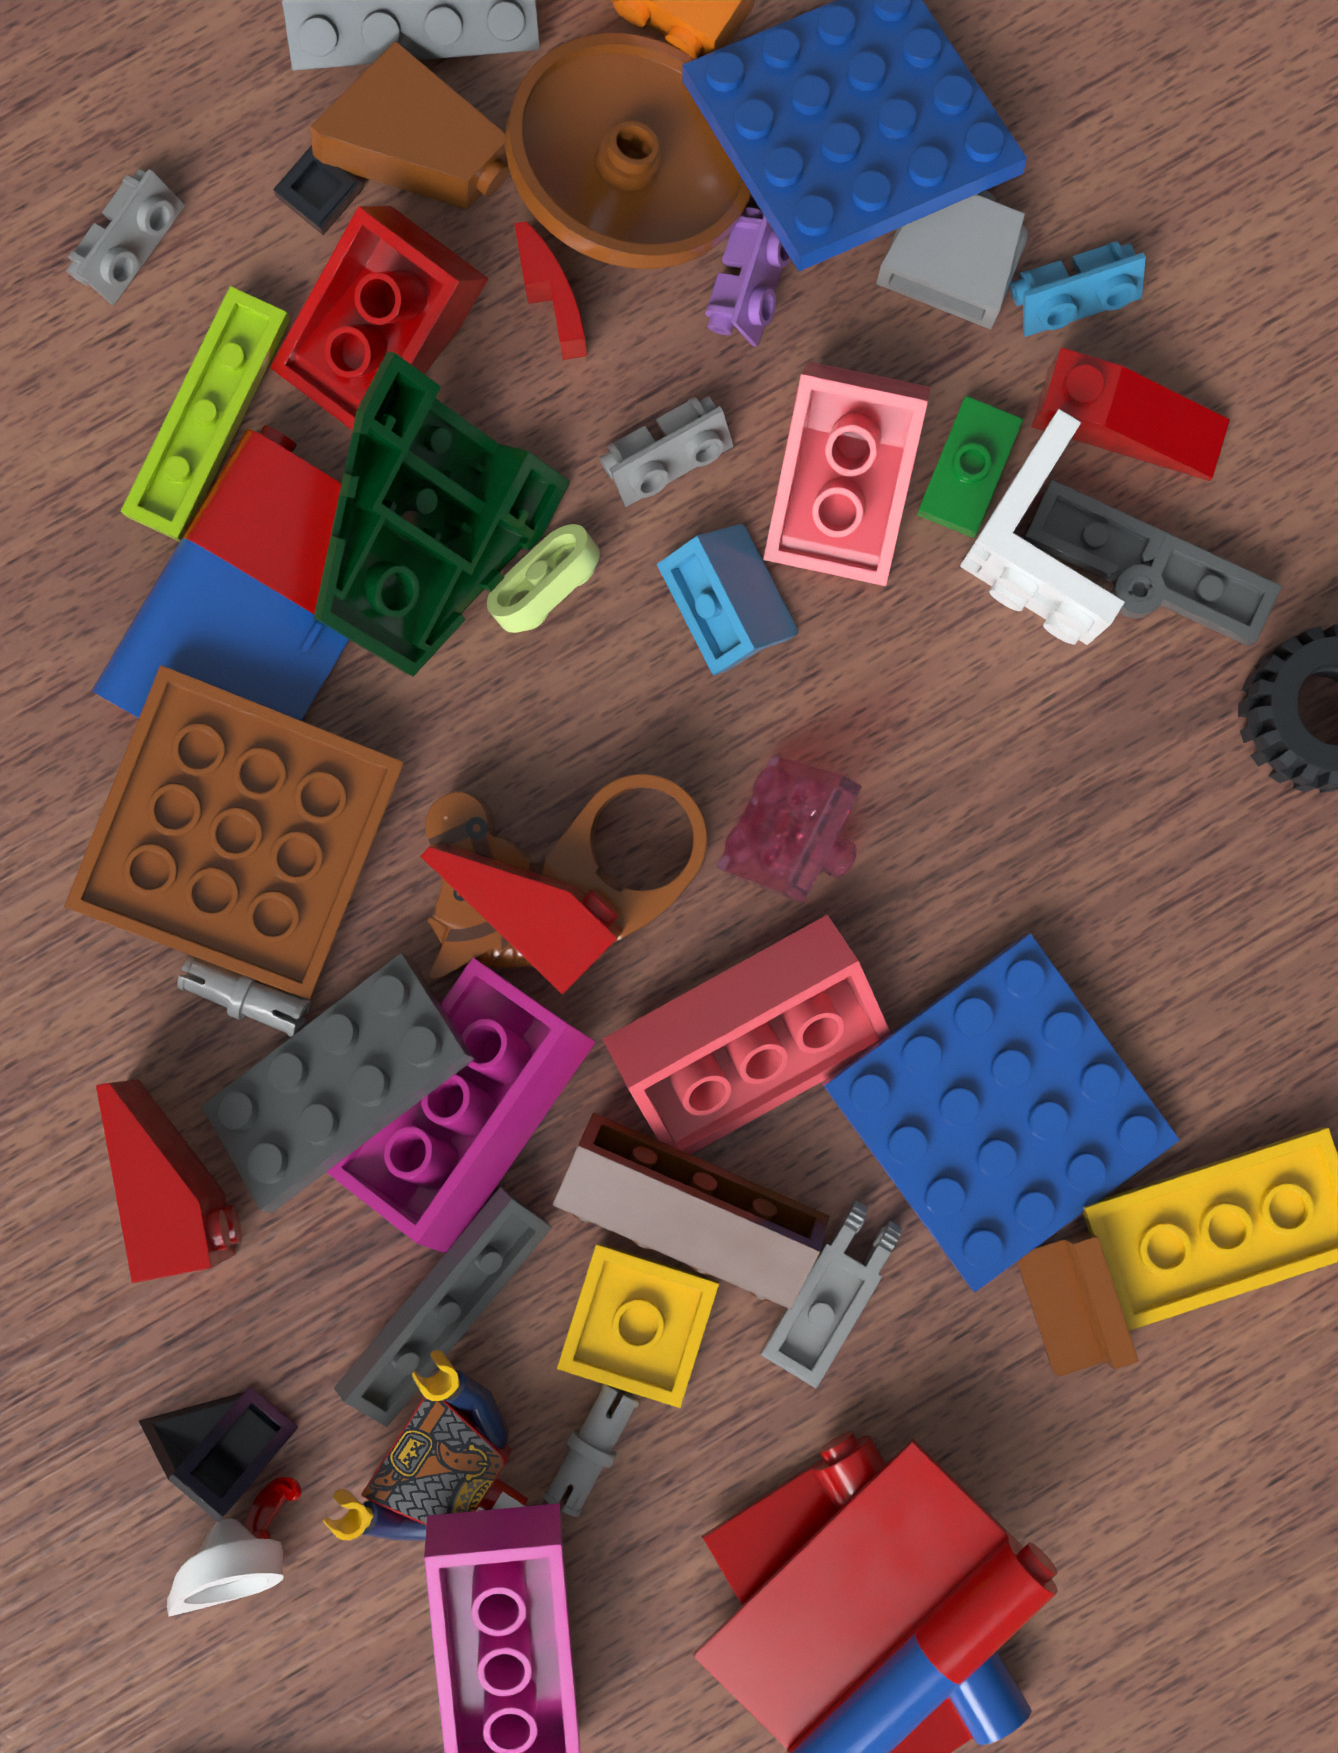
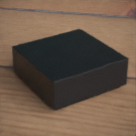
[273,145,363,236]

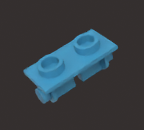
[1010,241,1146,337]

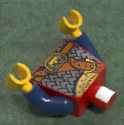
[323,1350,528,1541]

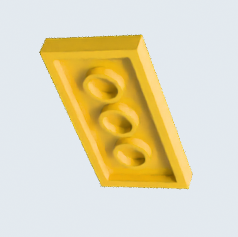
[1083,1127,1338,1331]

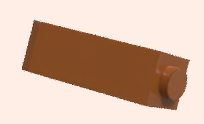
[310,41,510,209]

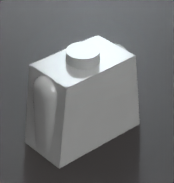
[876,190,1029,330]

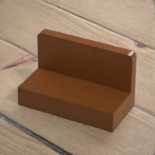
[1017,1230,1139,1376]

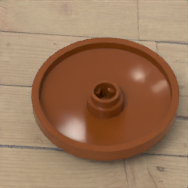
[505,33,751,269]

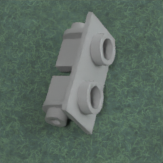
[66,169,185,306]
[599,396,734,507]

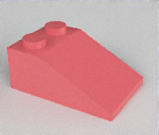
[763,361,931,586]

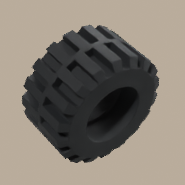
[1238,624,1338,793]

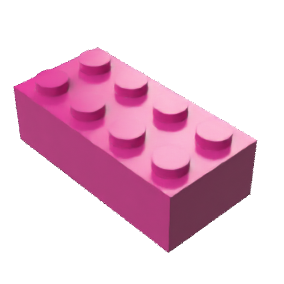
[424,1503,581,1753]

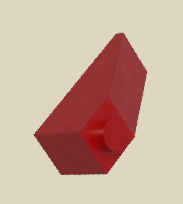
[1031,347,1230,481]
[420,842,623,995]

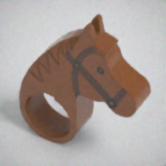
[425,774,708,980]

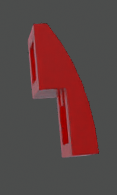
[514,221,587,360]

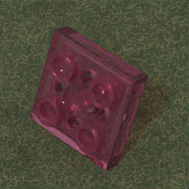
[716,755,862,904]

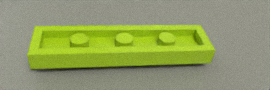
[120,286,291,542]

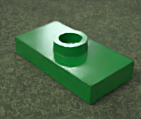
[916,396,1023,538]

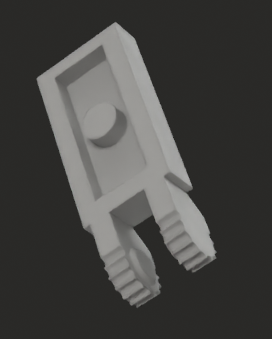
[760,1200,902,1388]

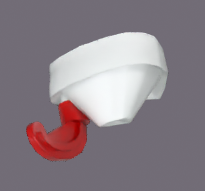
[167,1477,302,1616]

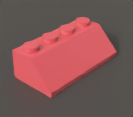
[603,914,890,1155]

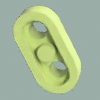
[487,524,600,633]

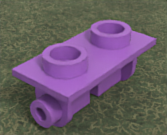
[705,208,791,347]

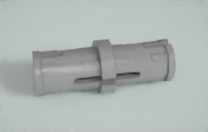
[177,955,312,1037]
[543,1384,641,1517]

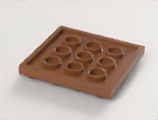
[64,665,404,1000]

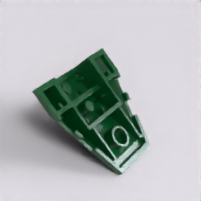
[313,351,570,677]

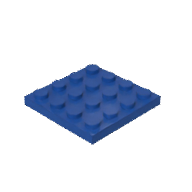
[682,0,1027,271]
[821,933,1180,1293]

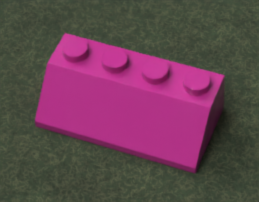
[326,958,596,1253]

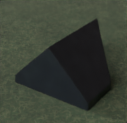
[139,1386,298,1522]

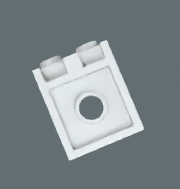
[960,409,1125,645]

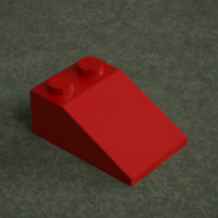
[270,205,489,431]
[96,1079,242,1284]

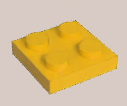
[557,1242,719,1408]

